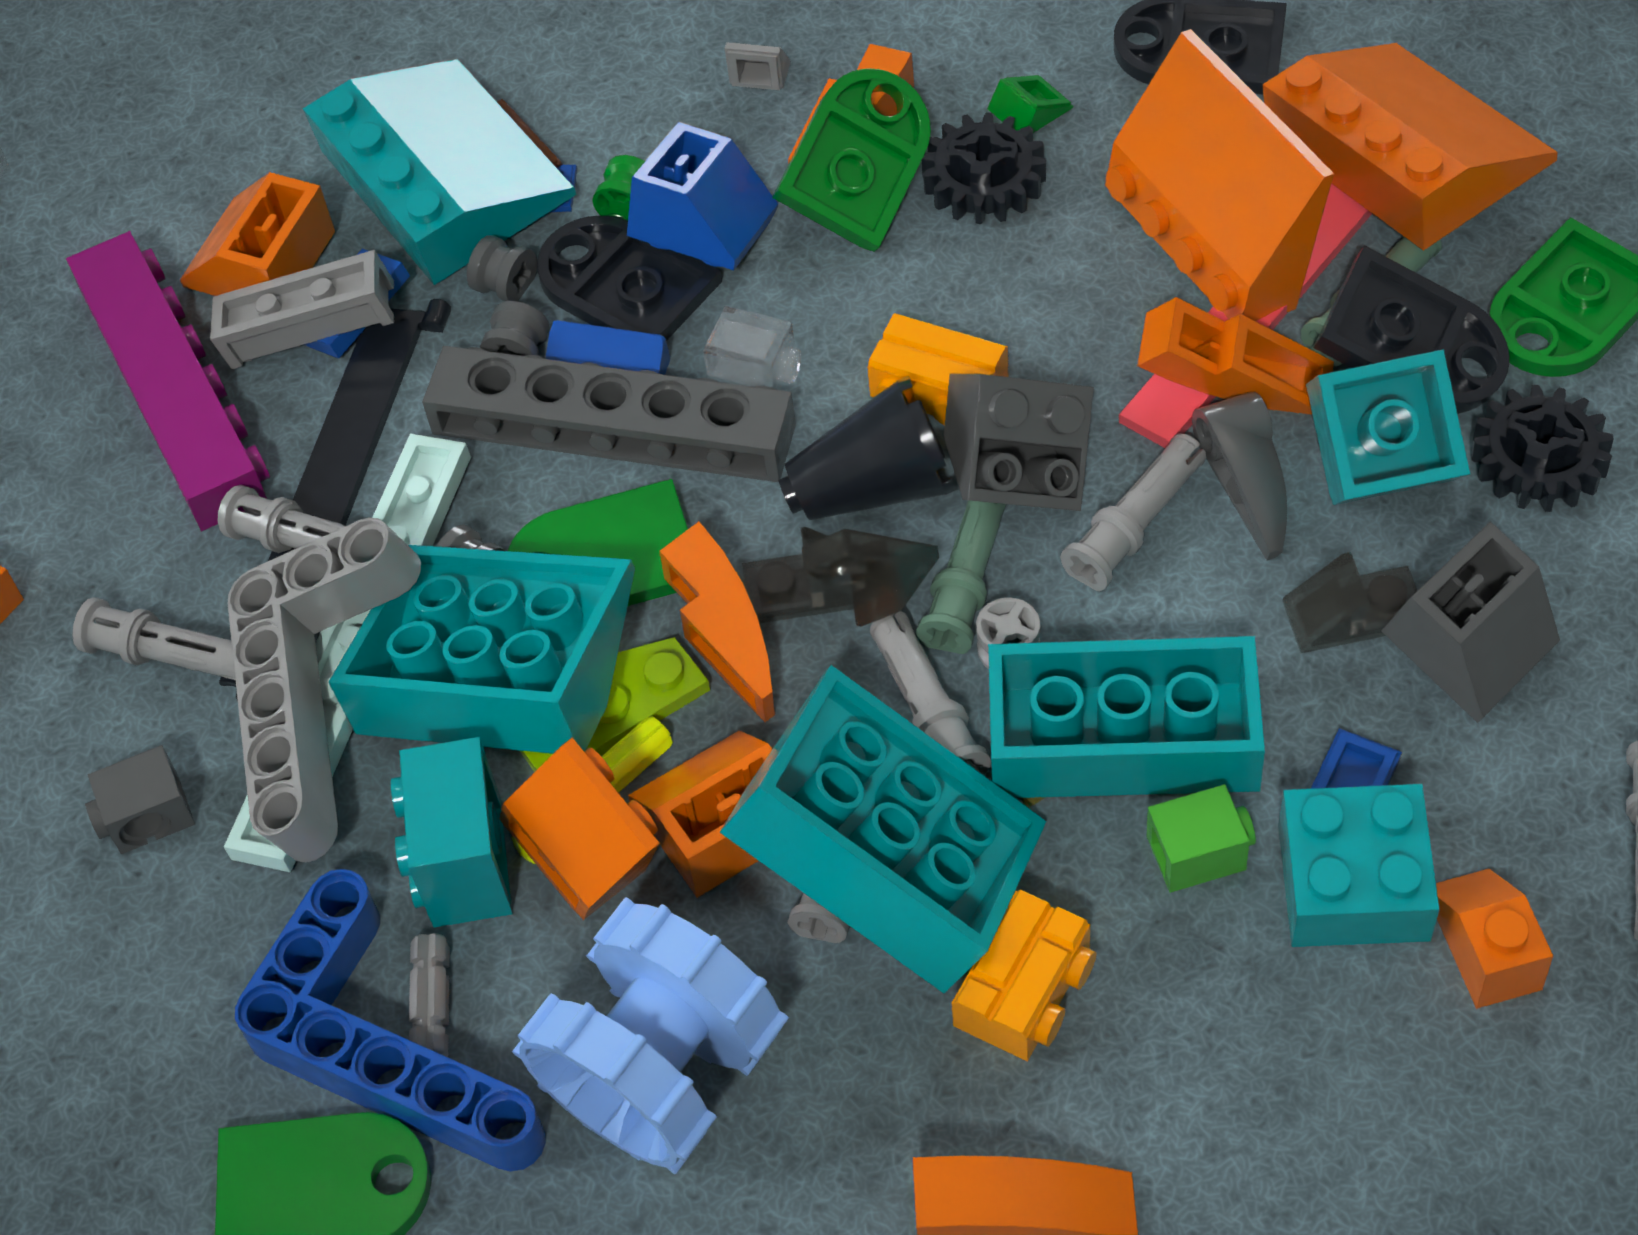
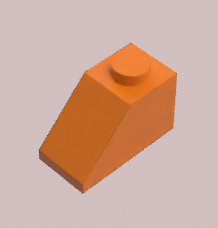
[1436,869,1553,1009]

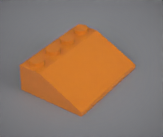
[1105,29,1334,321]
[1263,43,1558,251]

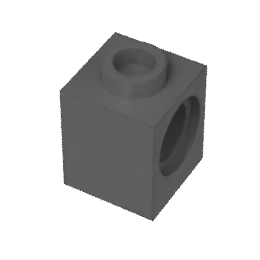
[85,745,195,854]

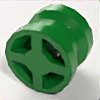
[592,155,645,221]

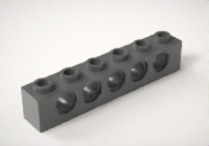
[422,345,796,482]

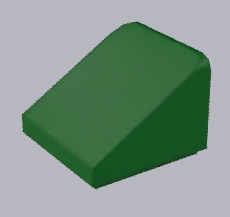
[987,75,1074,133]

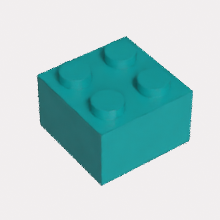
[1306,349,1470,505]
[391,737,513,928]
[1278,784,1439,947]

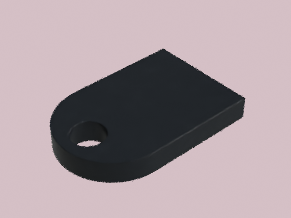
[1114,0,1287,95]
[537,216,722,341]
[1313,245,1509,414]

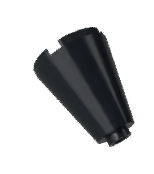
[778,375,958,520]

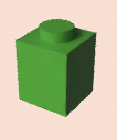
[1146,784,1256,893]

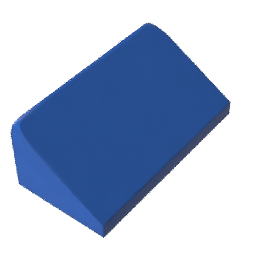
[545,320,670,375]

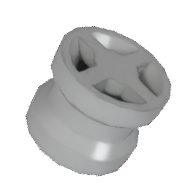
[976,597,1041,669]

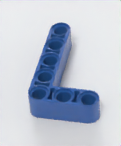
[235,869,546,1172]

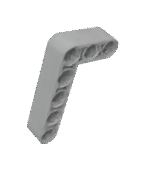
[228,517,421,863]

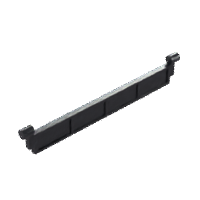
[219,299,451,701]

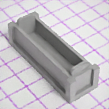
[210,250,394,369]

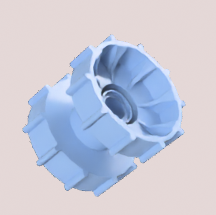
[512,897,789,1174]

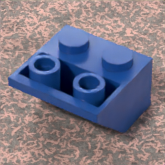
[627,122,778,271]

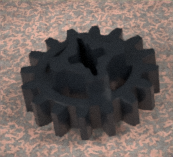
[921,112,1046,224]
[1471,385,1614,512]

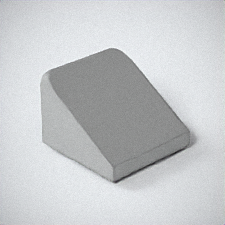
[725,42,790,90]

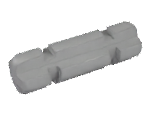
[408,933,450,1057]

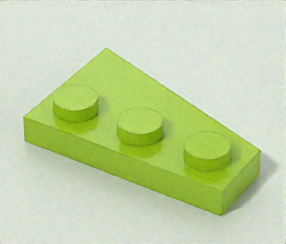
[519,637,710,772]

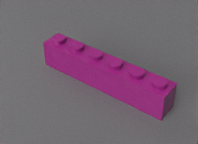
[66,231,270,532]

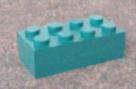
[988,636,1265,798]

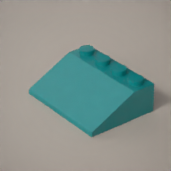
[303,59,577,285]
[328,545,635,754]
[720,665,1047,994]

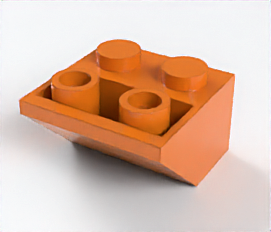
[180,172,335,296]
[628,730,772,898]
[499,738,660,920]

